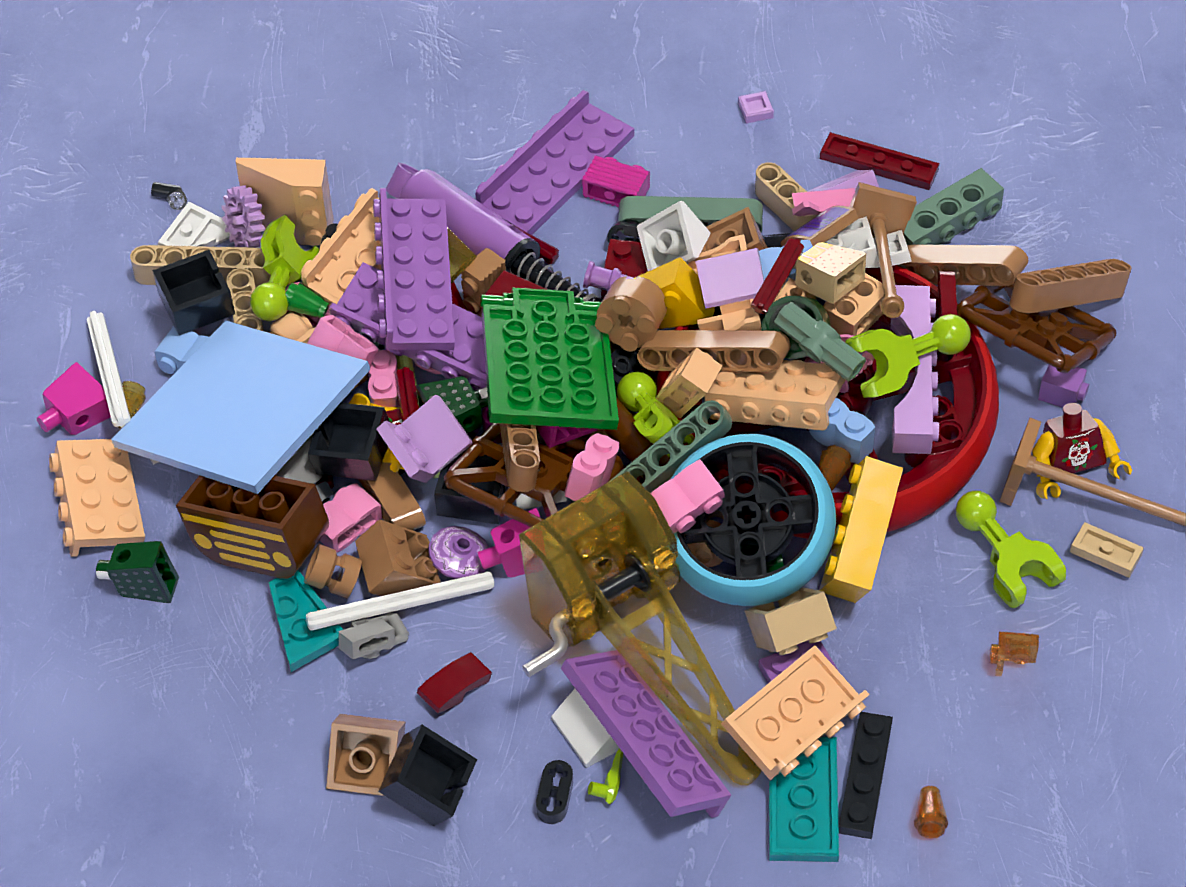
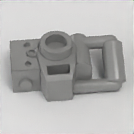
[339,612,409,659]

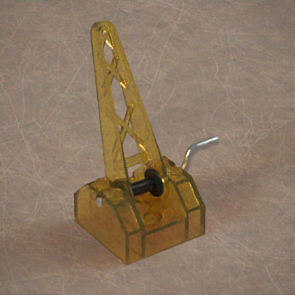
[519,471,762,785]

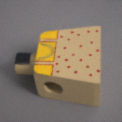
[793,242,866,304]

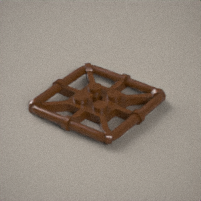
[957,282,1117,373]
[444,423,623,539]

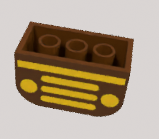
[176,475,329,579]

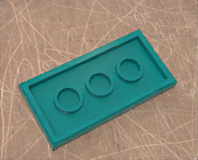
[769,737,839,862]

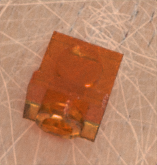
[989,631,1039,676]

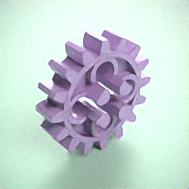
[222,185,265,248]

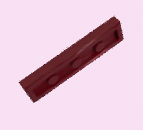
[820,132,940,190]

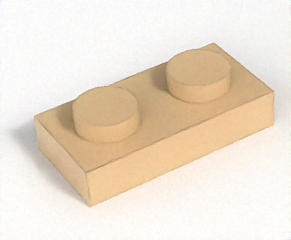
[1070,522,1144,578]

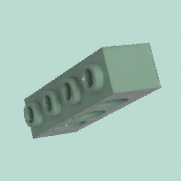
[904,168,1004,245]

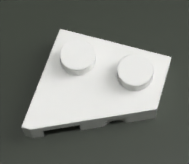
[158,202,230,247]

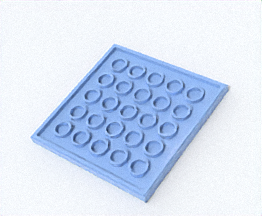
[111,320,370,494]

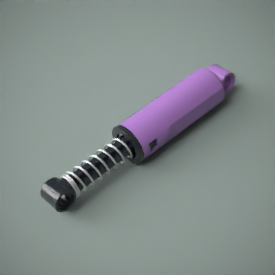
[386,163,603,302]

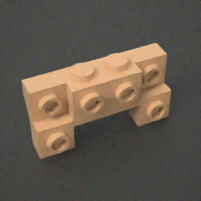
[688,234,762,331]

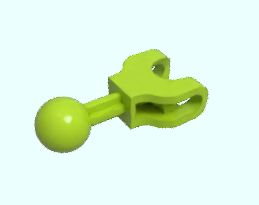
[250,215,319,321]
[845,314,971,398]
[617,372,695,457]
[956,491,1066,608]

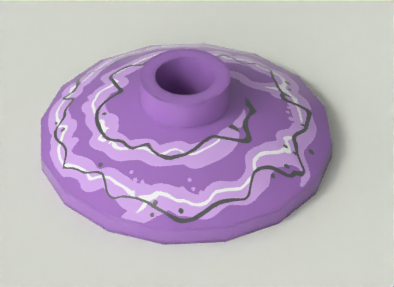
[428,526,489,579]

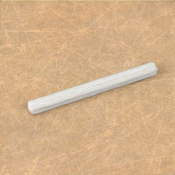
[87,311,131,428]
[306,572,494,630]

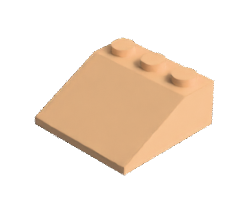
[236,157,334,246]

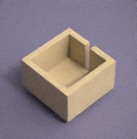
[744,588,837,655]

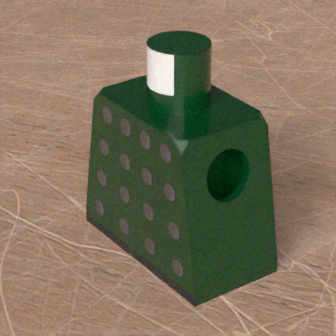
[416,376,488,434]
[96,541,179,603]

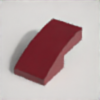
[417,652,492,713]

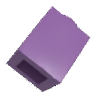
[1038,365,1089,408]

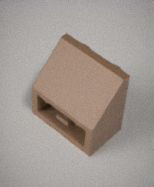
[355,519,441,596]

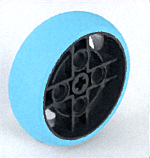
[660,434,836,606]

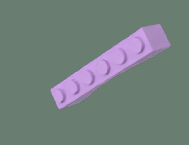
[891,285,939,454]

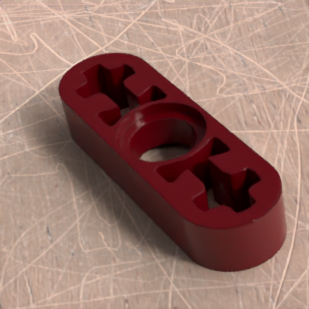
[938,271,957,318]

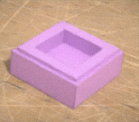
[738,91,774,124]

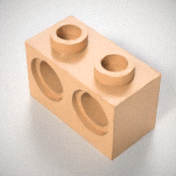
[823,273,885,335]
[656,348,722,418]

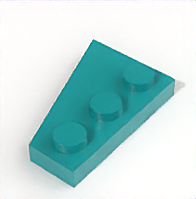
[268,570,343,672]

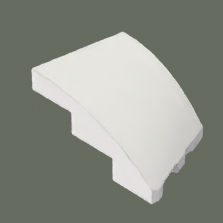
[825,216,912,268]

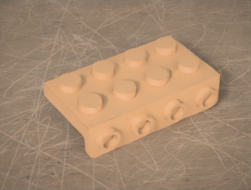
[301,188,382,305]
[704,360,845,431]
[49,439,145,557]
[721,645,870,781]

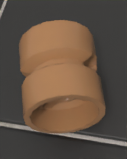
[304,544,362,599]

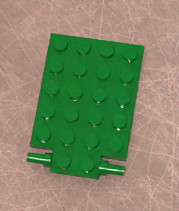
[480,287,619,430]

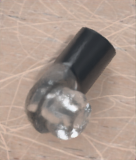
[151,182,187,210]

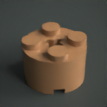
[595,276,667,352]

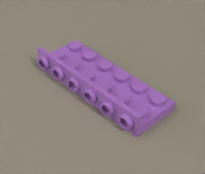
[475,90,634,235]
[373,188,455,350]
[329,262,487,391]
[561,649,731,818]

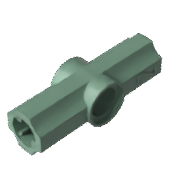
[774,302,866,382]

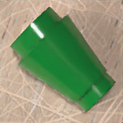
[285,283,329,318]

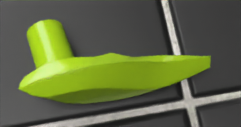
[588,748,623,804]

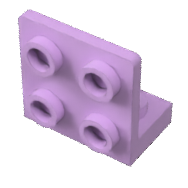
[376,395,472,483]

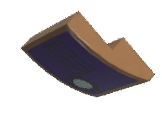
[781,206,859,247]

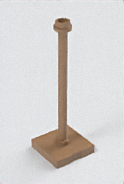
[849,182,917,318]
[999,418,1186,527]

